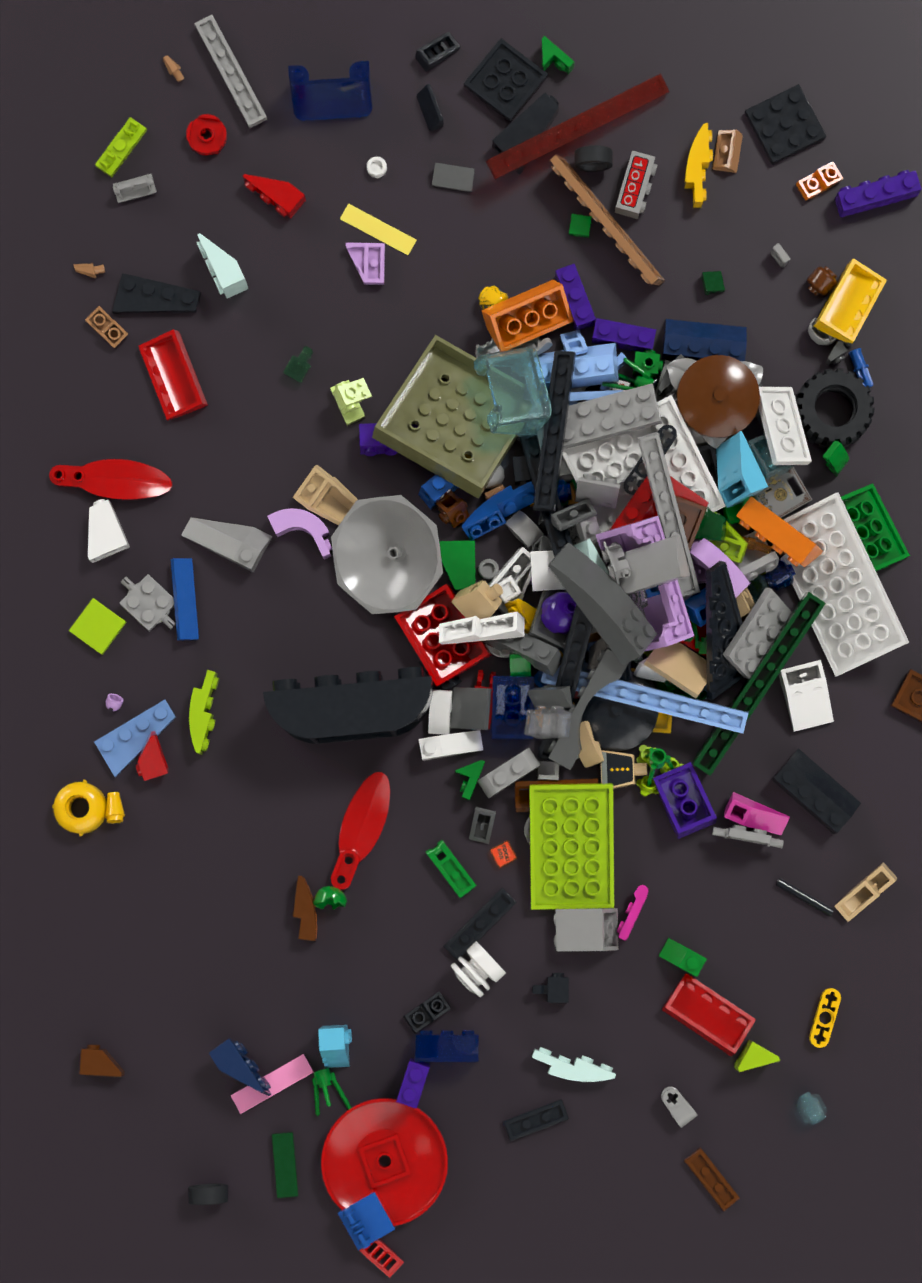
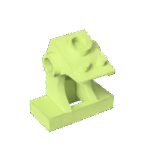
[330,378,372,426]

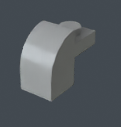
[505,510,544,552]

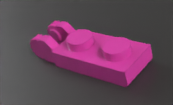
[617,885,649,941]

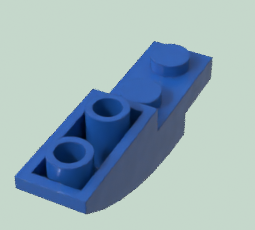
[462,481,535,541]

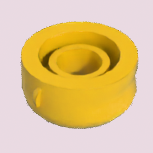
[52,779,106,837]

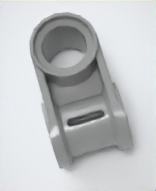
[661,1086,698,1128]

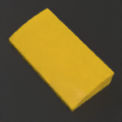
[813,258,887,343]

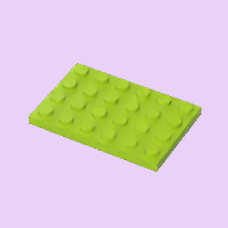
[529,783,614,910]

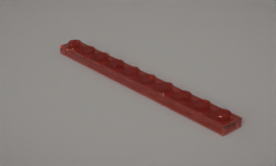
[486,74,670,179]

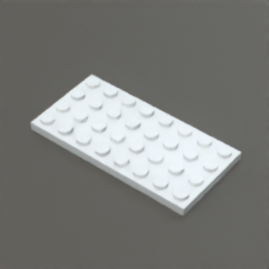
[781,492,909,677]

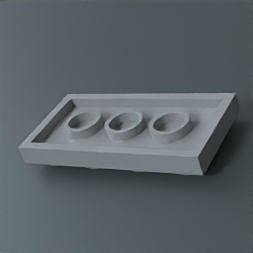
[723,588,792,679]

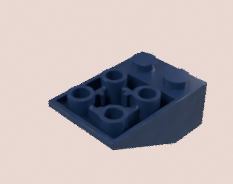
[209,1038,272,1096]

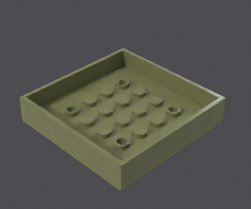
[372,335,541,499]

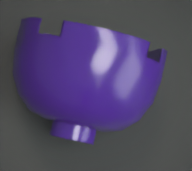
[541,592,576,634]

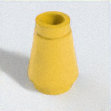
[104,792,125,824]

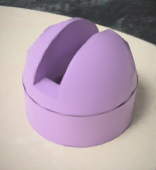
[105,693,123,711]

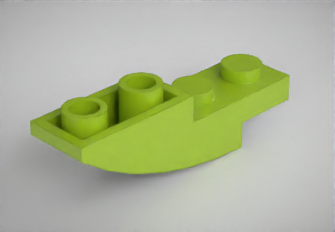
[189,670,219,755]

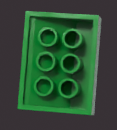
[841,483,910,572]

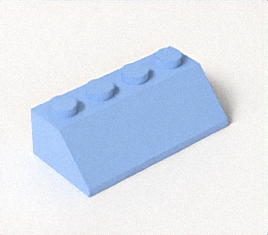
[533,343,619,393]

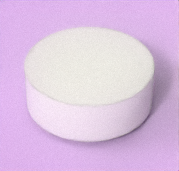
[367,157,387,178]

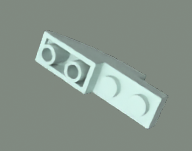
[532,1047,616,1082]

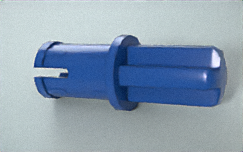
[848,348,873,388]

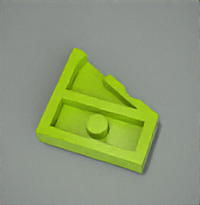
[708,512,748,563]

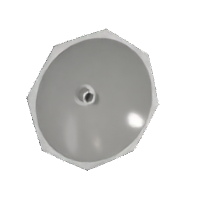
[331,495,443,614]

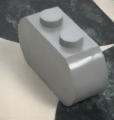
[477,748,541,799]

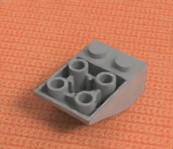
[575,474,620,509]

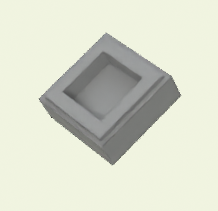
[771,243,790,268]

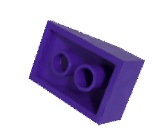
[653,762,717,839]

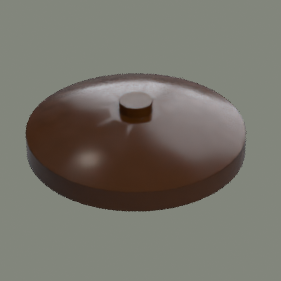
[676,355,760,438]

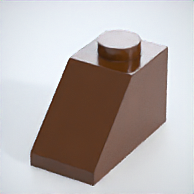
[80,1044,125,1077]

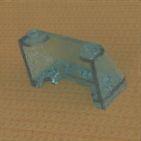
[474,347,552,436]

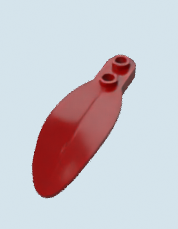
[49,459,172,500]
[331,772,390,890]

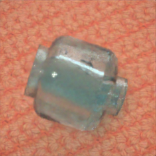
[796,1092,828,1125]

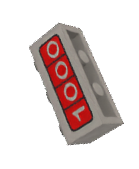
[615,150,657,219]

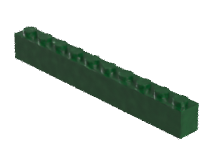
[691,592,826,776]

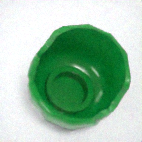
[313,886,347,910]

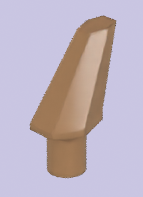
[162,55,184,82]
[73,263,105,278]

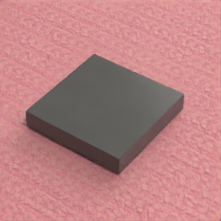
[450,687,492,730]

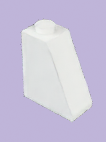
[88,499,130,563]

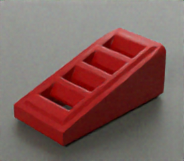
[359,1238,404,1278]

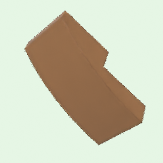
[85,306,128,348]

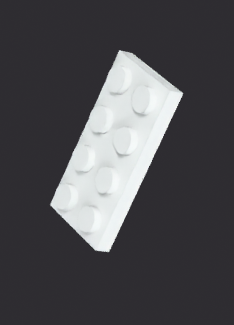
[758,387,812,465]

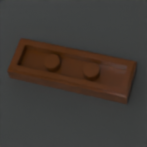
[684,1147,740,1211]

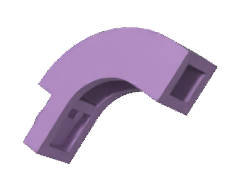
[267,509,332,560]
[690,538,750,597]

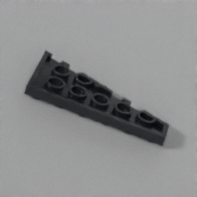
[706,561,743,700]

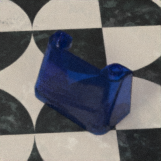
[288,61,373,120]

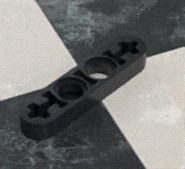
[624,425,677,495]

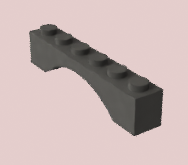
[548,647,629,770]

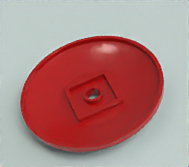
[321,1098,448,1226]

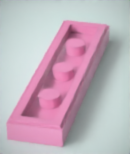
[231,1054,314,1114]

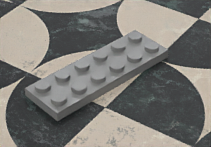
[533,383,662,450]

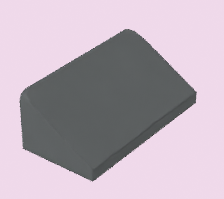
[432,163,475,192]
[551,499,598,531]
[527,686,572,709]

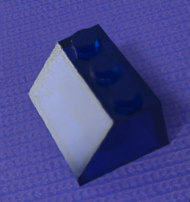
[415,1030,479,1062]

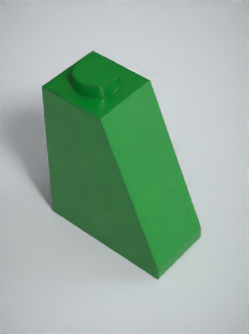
[439,541,476,592]

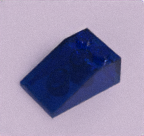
[492,676,534,741]

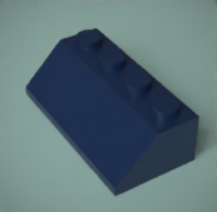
[662,319,747,361]

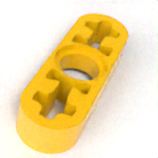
[809,988,841,1048]

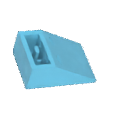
[716,431,768,508]

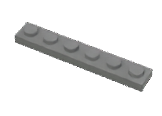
[194,15,267,128]

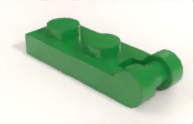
[426,840,477,898]

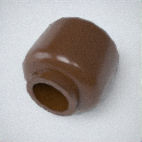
[807,266,838,296]

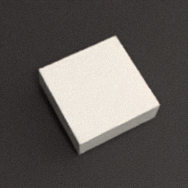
[497,575,522,604]

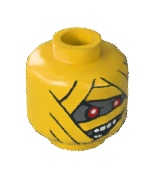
[478,286,508,309]

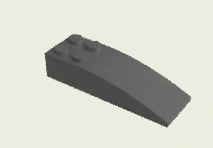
[548,543,657,665]

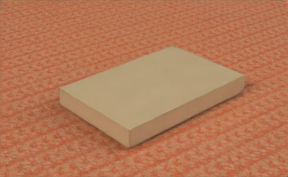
[644,642,707,699]

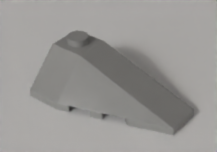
[181,517,272,573]

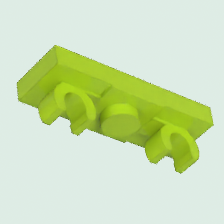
[95,117,147,178]

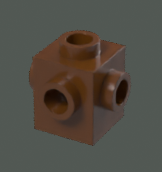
[435,491,469,528]

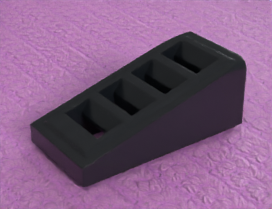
[415,32,460,72]

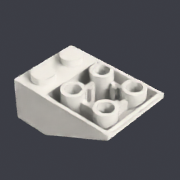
[778,660,834,732]

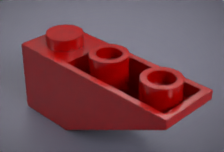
[243,174,306,218]

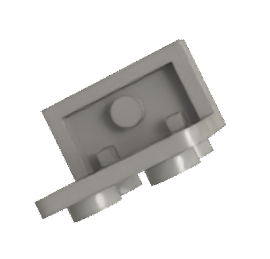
[731,531,779,581]

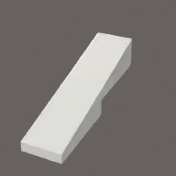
[439,612,525,645]

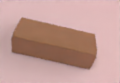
[713,130,743,173]

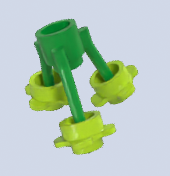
[636,745,684,796]

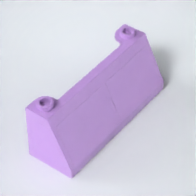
[596,516,694,652]

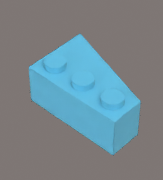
[318,1025,352,1068]

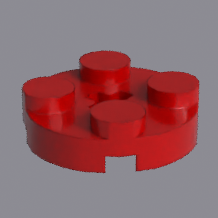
[186,114,227,156]

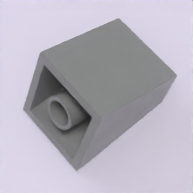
[554,908,618,951]

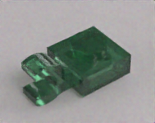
[283,346,313,383]

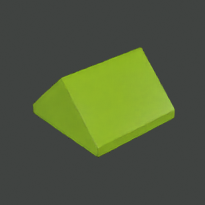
[734,1040,780,1072]

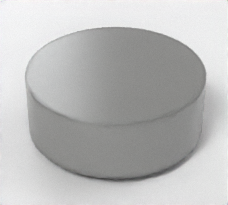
[478,559,499,580]

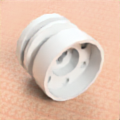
[451,941,506,998]

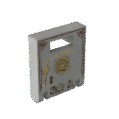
[754,465,812,518]

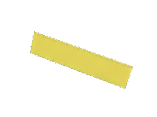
[340,204,417,255]

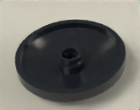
[576,671,658,751]

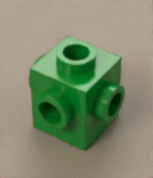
[632,350,663,379]

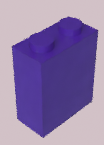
[396,1058,431,1109]

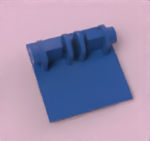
[338,1192,395,1250]

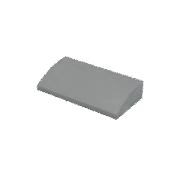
[609,535,690,595]

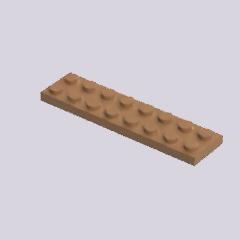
[550,155,665,286]

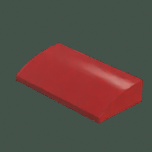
[138,329,208,420]
[662,973,756,1057]

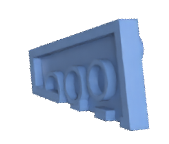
[94,700,176,777]

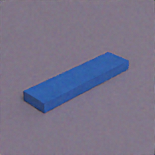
[171,558,199,641]

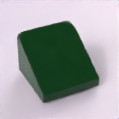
[701,271,725,295]

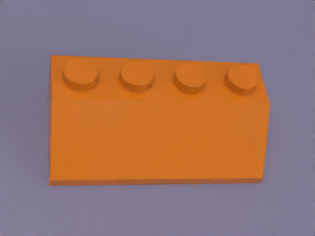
[481,280,573,353]
[736,496,823,568]

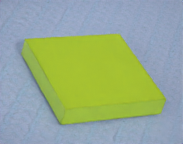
[69,598,127,655]

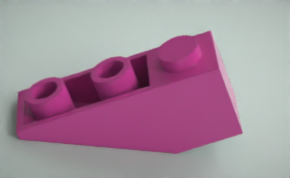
[724,792,790,835]

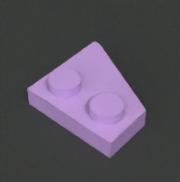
[346,243,385,285]

